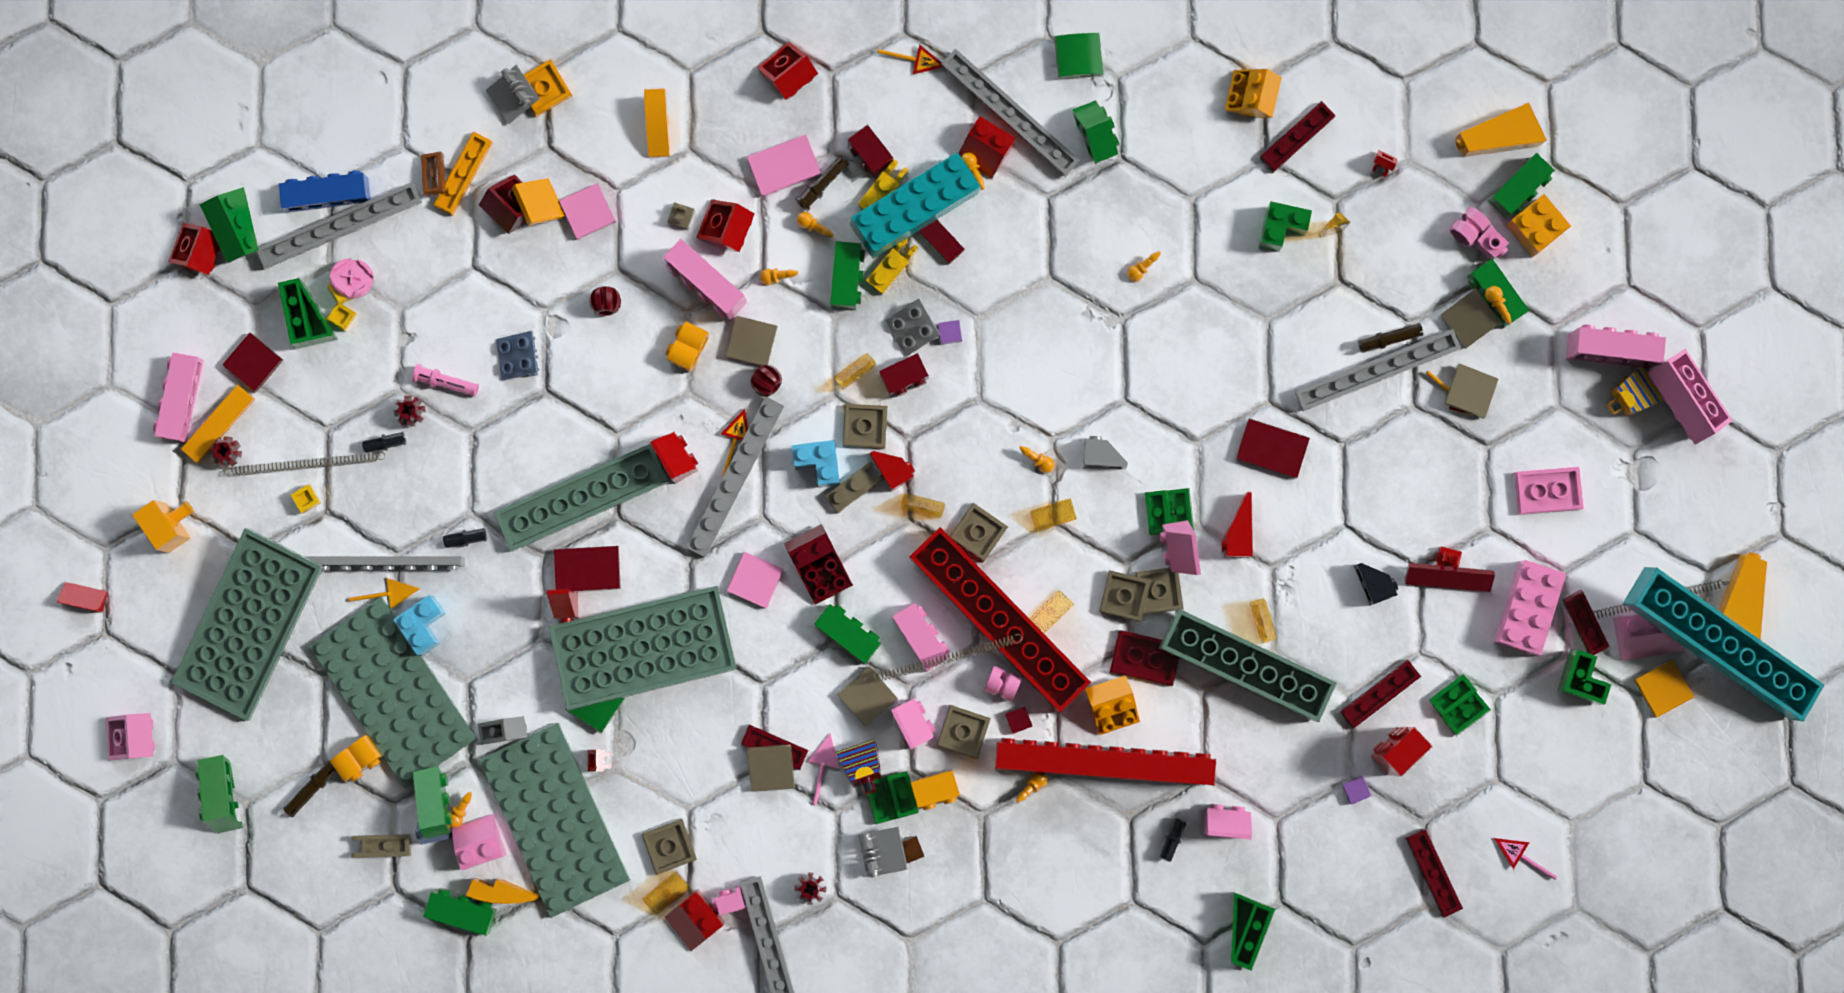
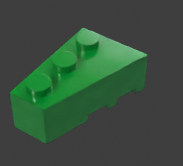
[199,187,259,263]
[278,278,338,349]
[195,755,243,834]
[1231,892,1275,971]

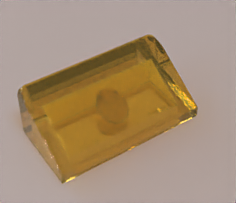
[1318,212,1351,238]
[833,353,876,390]
[900,493,945,519]
[1030,498,1077,532]
[1029,590,1074,634]
[1250,598,1277,643]
[642,871,690,915]

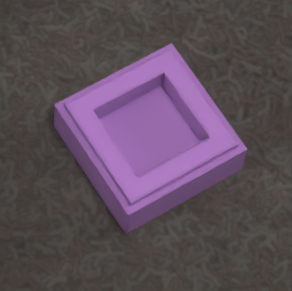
[938,320,962,345]
[1342,776,1371,805]

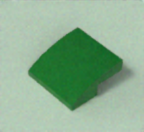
[1054,33,1103,78]
[1145,488,1194,535]
[1429,674,1491,737]
[565,697,626,734]
[867,771,919,824]

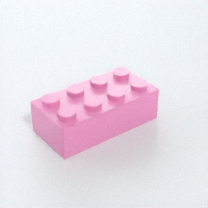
[663,238,747,321]
[1566,324,1666,369]
[1648,349,1733,445]
[1494,560,1567,656]

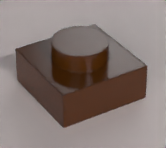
[902,836,925,863]

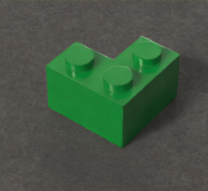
[1072,100,1119,164]
[1258,201,1312,252]
[1557,649,1612,705]

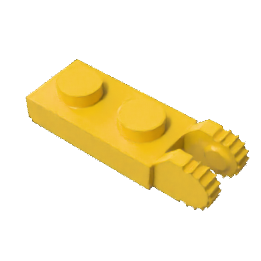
[858,159,909,209]
[866,238,918,295]

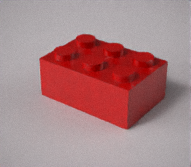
[1371,727,1433,777]

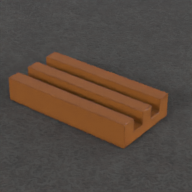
[421,151,446,197]

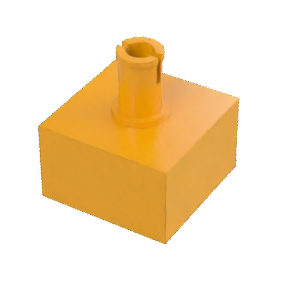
[132,500,195,553]

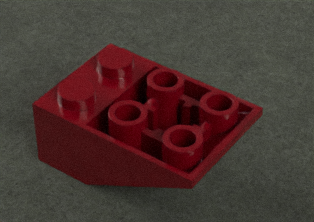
[784,524,853,605]

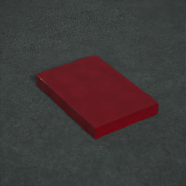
[1236,418,1310,479]
[554,546,621,591]
[1109,630,1179,686]

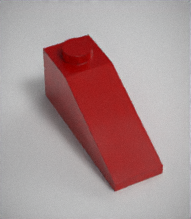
[1220,492,1253,558]
[546,589,579,623]

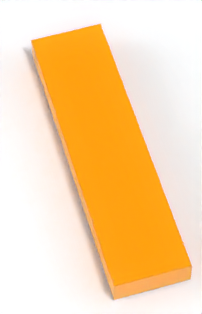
[433,131,493,216]
[181,384,255,464]

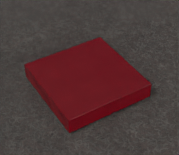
[222,332,284,392]

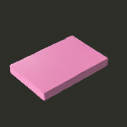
[747,135,821,197]
[1514,467,1584,515]

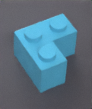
[792,440,840,488]
[393,595,446,656]

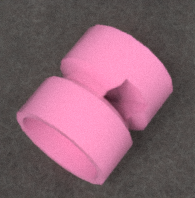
[1449,207,1490,247]
[984,665,1022,702]

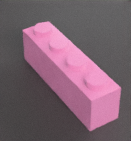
[153,352,204,443]

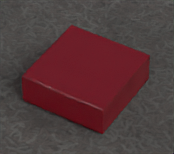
[1005,706,1033,734]

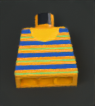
[1607,366,1664,416]

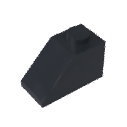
[1354,563,1398,605]

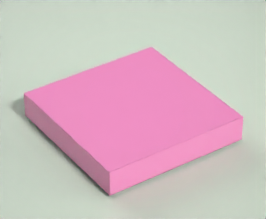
[559,183,616,240]
[727,552,784,609]

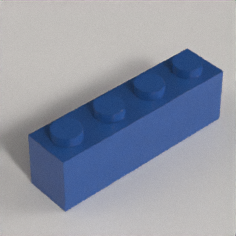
[279,170,371,213]

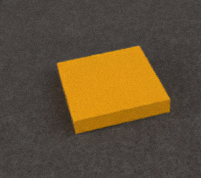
[524,59,573,117]
[511,178,565,226]
[1634,659,1695,718]

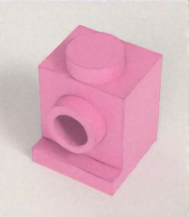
[1473,225,1509,260]
[712,886,746,915]

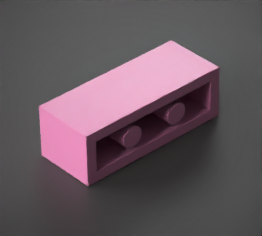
[893,603,950,672]

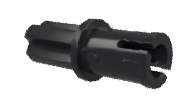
[362,431,407,453]
[443,528,487,548]
[1160,818,1188,862]

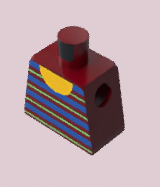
[835,739,882,795]

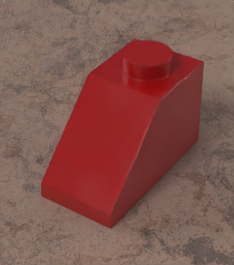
[870,451,915,491]

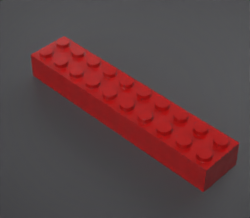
[909,527,1091,713]
[994,738,1216,785]

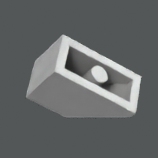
[1083,436,1128,469]
[478,716,527,745]

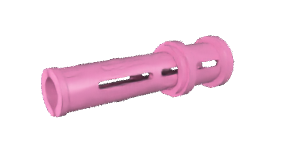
[412,364,479,397]

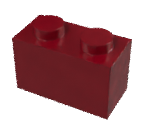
[847,124,894,177]
[879,353,929,398]

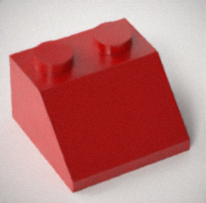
[757,42,819,100]
[958,116,1016,179]
[696,199,755,252]
[168,223,221,275]
[650,432,699,483]
[665,889,726,951]

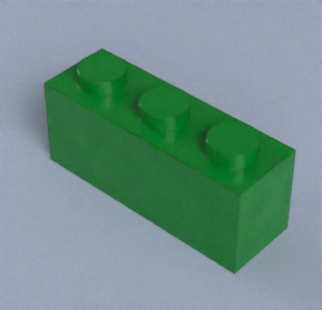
[1488,153,1555,219]
[830,241,865,310]
[1467,259,1529,328]
[814,604,881,664]
[413,766,453,839]
[423,888,497,936]

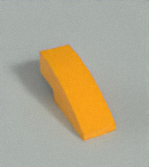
[644,88,670,158]
[466,878,540,904]

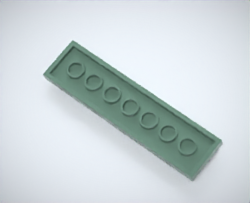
[494,444,669,552]

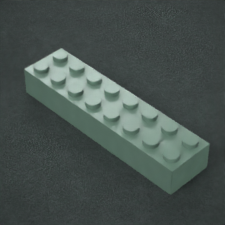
[1158,609,1337,722]

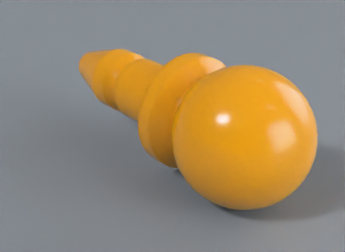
[961,152,985,190]
[797,212,834,238]
[1127,251,1161,282]
[760,268,798,285]
[1485,286,1511,324]
[1019,446,1055,473]
[1016,772,1048,803]
[450,792,472,828]

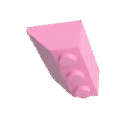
[1613,614,1685,661]

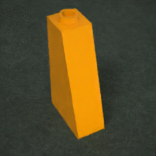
[1455,102,1547,157]
[1718,552,1767,639]

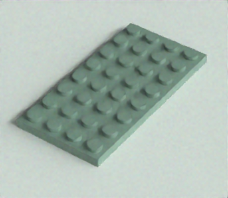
[171,528,324,721]
[549,586,737,711]
[309,597,478,788]
[479,723,630,918]

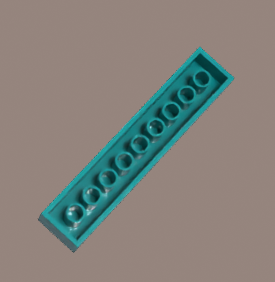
[1622,567,1825,722]

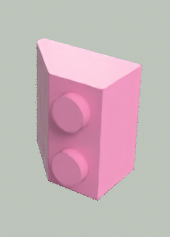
[1160,520,1201,575]
[891,699,936,749]
[106,713,155,761]
[1203,804,1252,840]
[452,814,507,871]

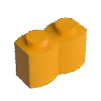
[665,321,710,372]
[330,735,383,783]

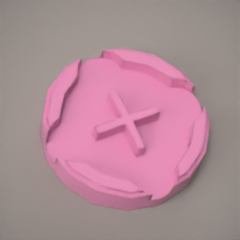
[330,258,373,299]

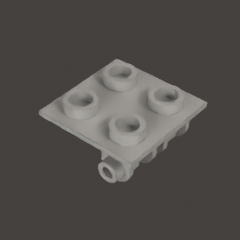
[485,65,540,124]
[886,298,940,357]
[858,827,908,878]

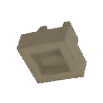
[667,202,695,230]

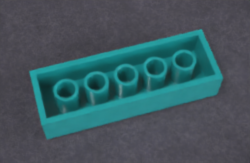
[849,152,981,259]

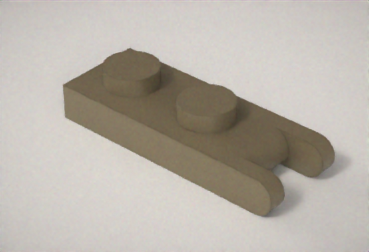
[825,462,884,513]
[351,834,411,858]

